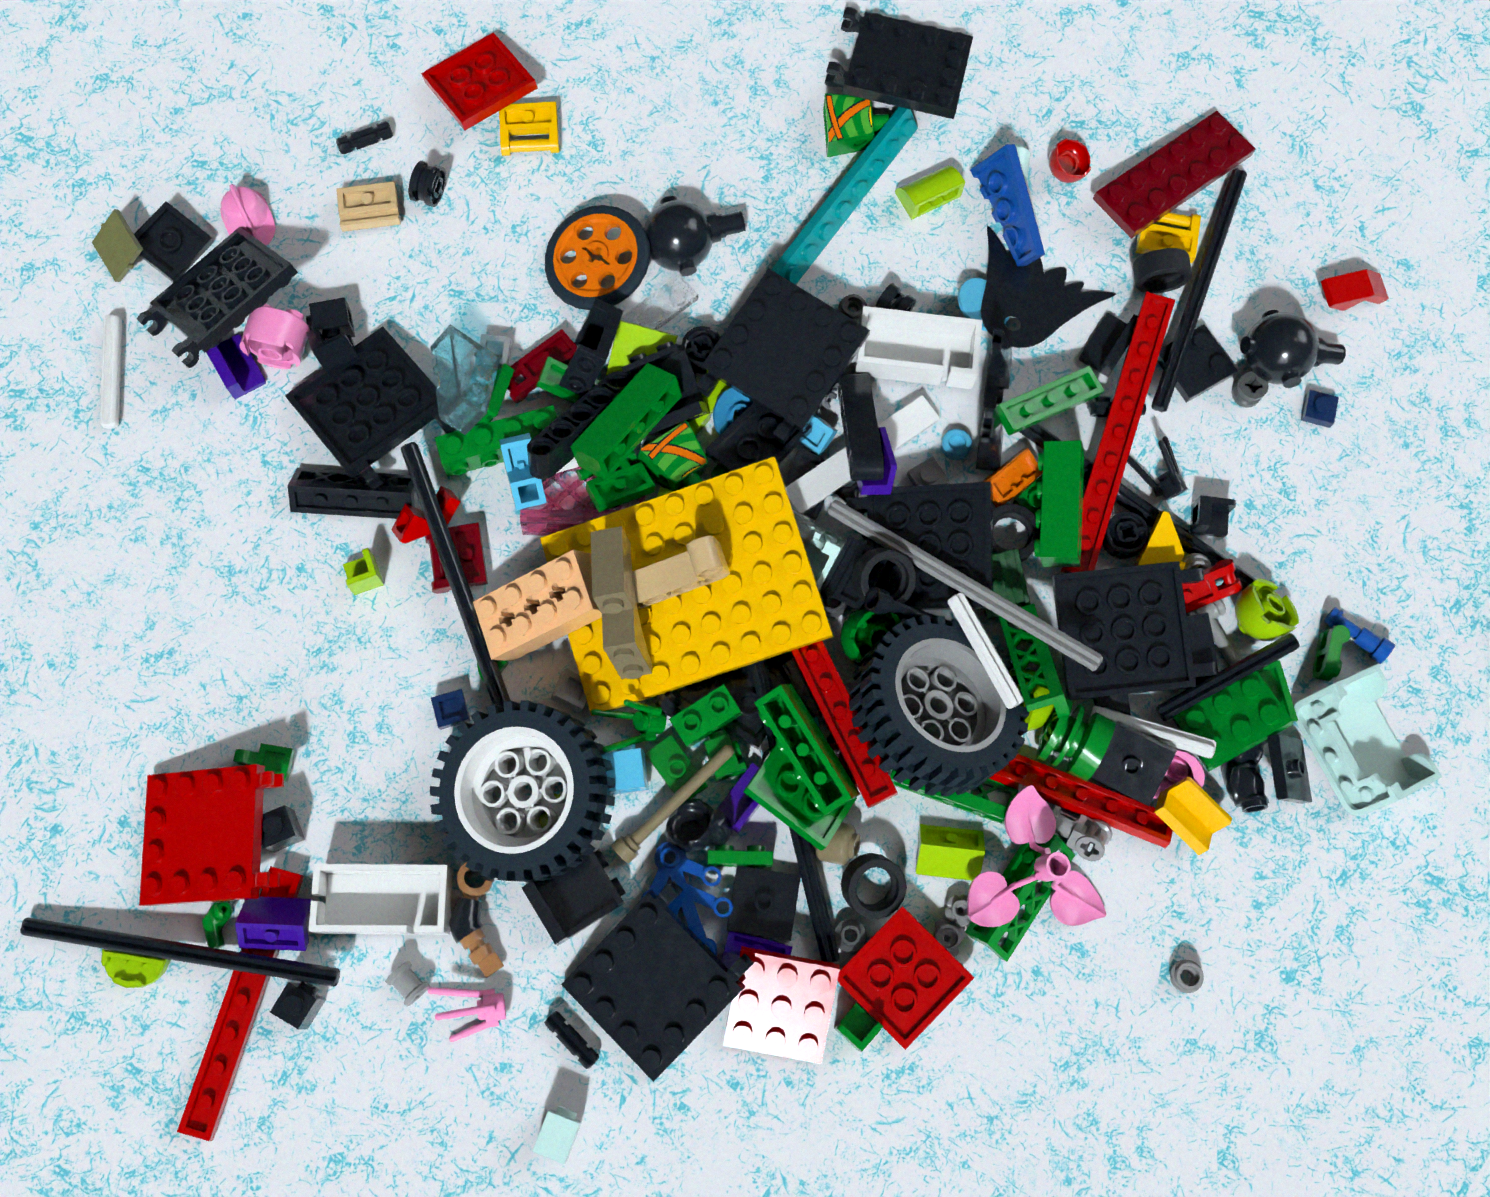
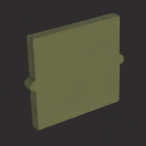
[92,209,143,282]

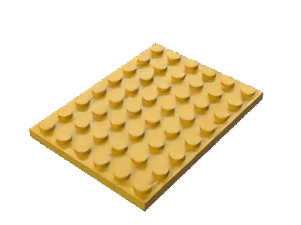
[540,456,834,716]

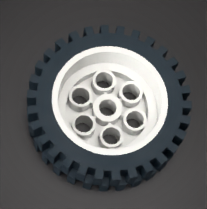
[430,700,615,882]

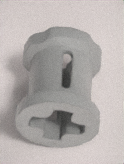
[385,961,430,1007]

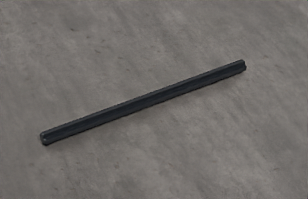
[1151,168,1247,412]
[1019,423,1257,591]
[401,442,511,707]
[749,659,840,963]
[20,917,340,987]

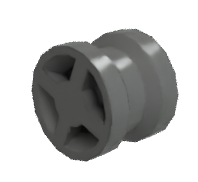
[1232,371,1269,408]

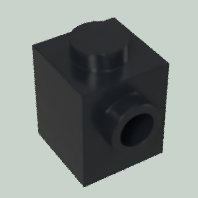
[306,297,355,340]
[261,805,305,853]
[270,981,326,1029]

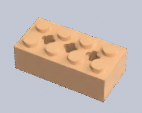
[473,550,602,661]

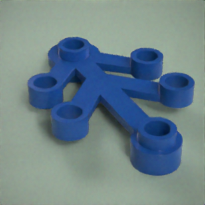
[641,842,734,956]

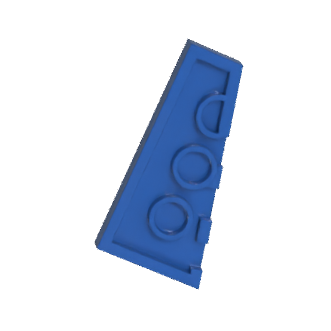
[970,144,1045,266]

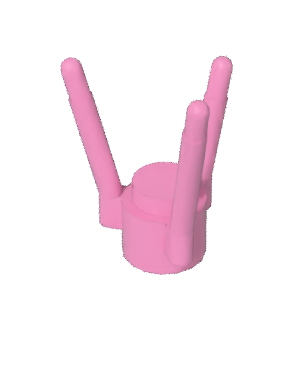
[428,987,506,1042]

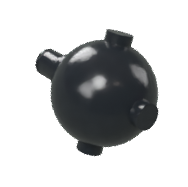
[644,196,746,276]
[1240,310,1346,388]

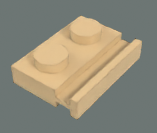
[336,181,401,232]

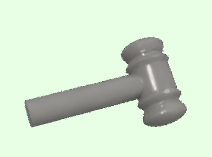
[1186,599,1240,666]

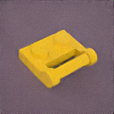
[499,101,560,156]
[1135,213,1201,263]

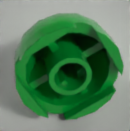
[840,607,902,664]

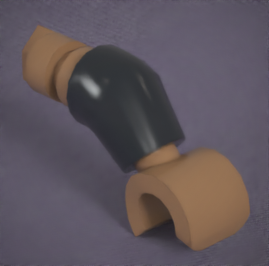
[449,862,504,978]

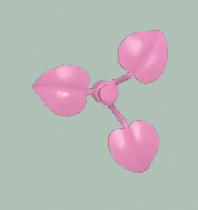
[967,785,1107,927]

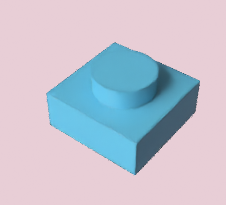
[801,415,838,456]

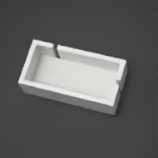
[854,306,982,389]
[309,864,453,935]

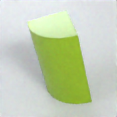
[895,165,965,220]

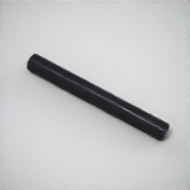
[1156,633,1300,721]

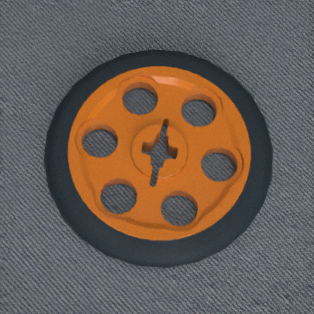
[545,205,650,310]

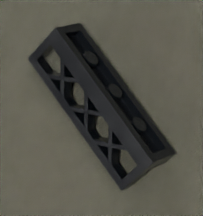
[287,468,416,519]

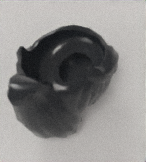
[665,799,732,852]

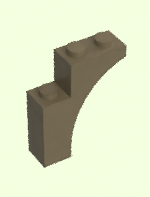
[591,526,652,679]

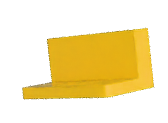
[1154,777,1232,855]

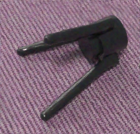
[1127,436,1188,500]

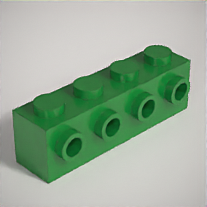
[570,363,682,480]
[435,405,557,477]
[1034,440,1085,567]
[754,684,860,815]

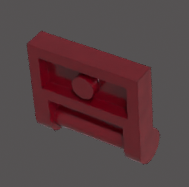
[425,522,488,594]

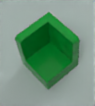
[834,1003,884,1052]

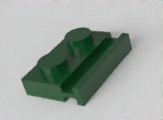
[985,548,1030,619]

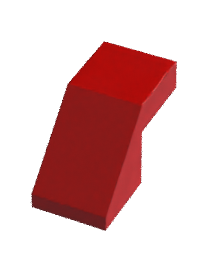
[1320,269,1389,311]
[391,486,461,544]

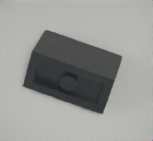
[1079,313,1138,377]

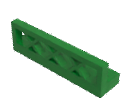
[995,366,1105,436]
[998,603,1070,718]
[889,768,1019,825]
[965,834,1075,962]

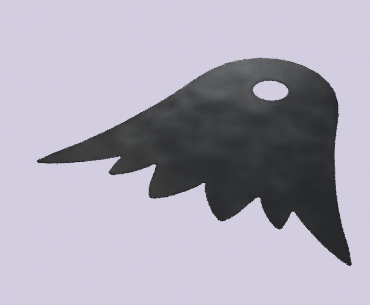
[981,226,1116,348]

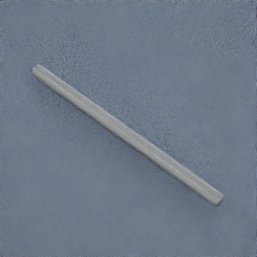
[828,500,1103,671]

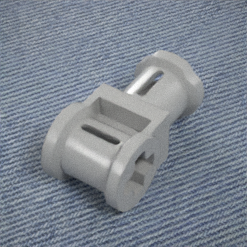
[1053,805,1113,861]

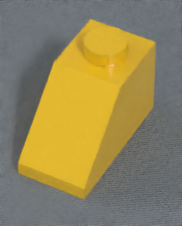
[1134,511,1186,570]

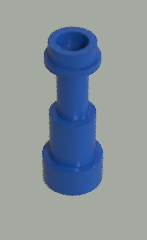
[1324,607,1395,664]

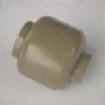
[812,822,861,865]

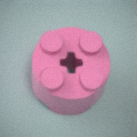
[240,304,310,369]

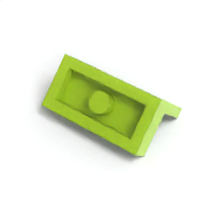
[915,824,986,881]

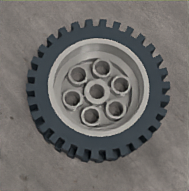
[849,615,1029,797]

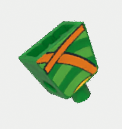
[823,93,889,157]
[636,421,709,491]

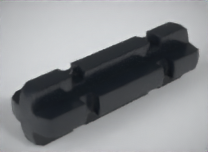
[336,121,393,154]
[544,1011,599,1069]

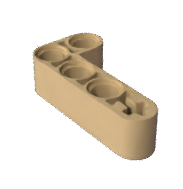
[632,536,730,610]

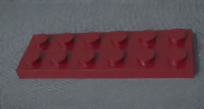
[1093,111,1256,239]

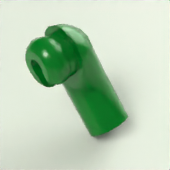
[202,901,233,948]

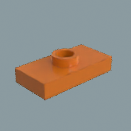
[982,448,1043,508]

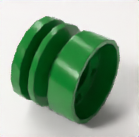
[1036,697,1116,781]

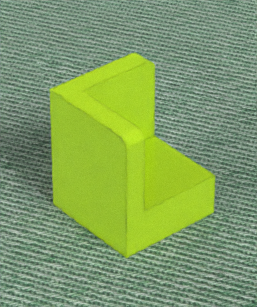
[343,548,384,595]

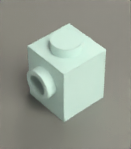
[532,1106,582,1164]

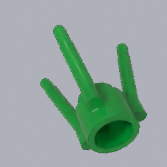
[591,699,666,753]

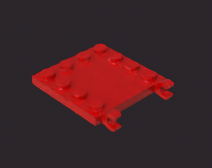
[139,764,284,906]

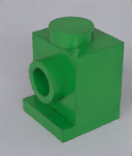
[704,730,747,783]

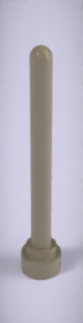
[611,745,734,864]

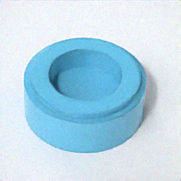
[941,429,972,460]

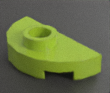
[101,949,171,988]

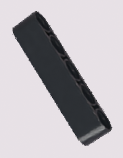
[527,371,633,479]
[838,373,884,481]

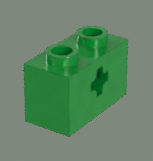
[669,684,743,748]

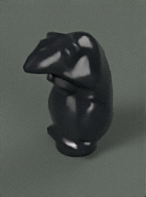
[1222,740,1269,813]

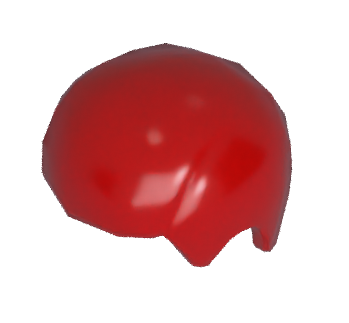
[1048,138,1091,183]

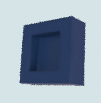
[1301,390,1339,428]
[431,689,471,730]

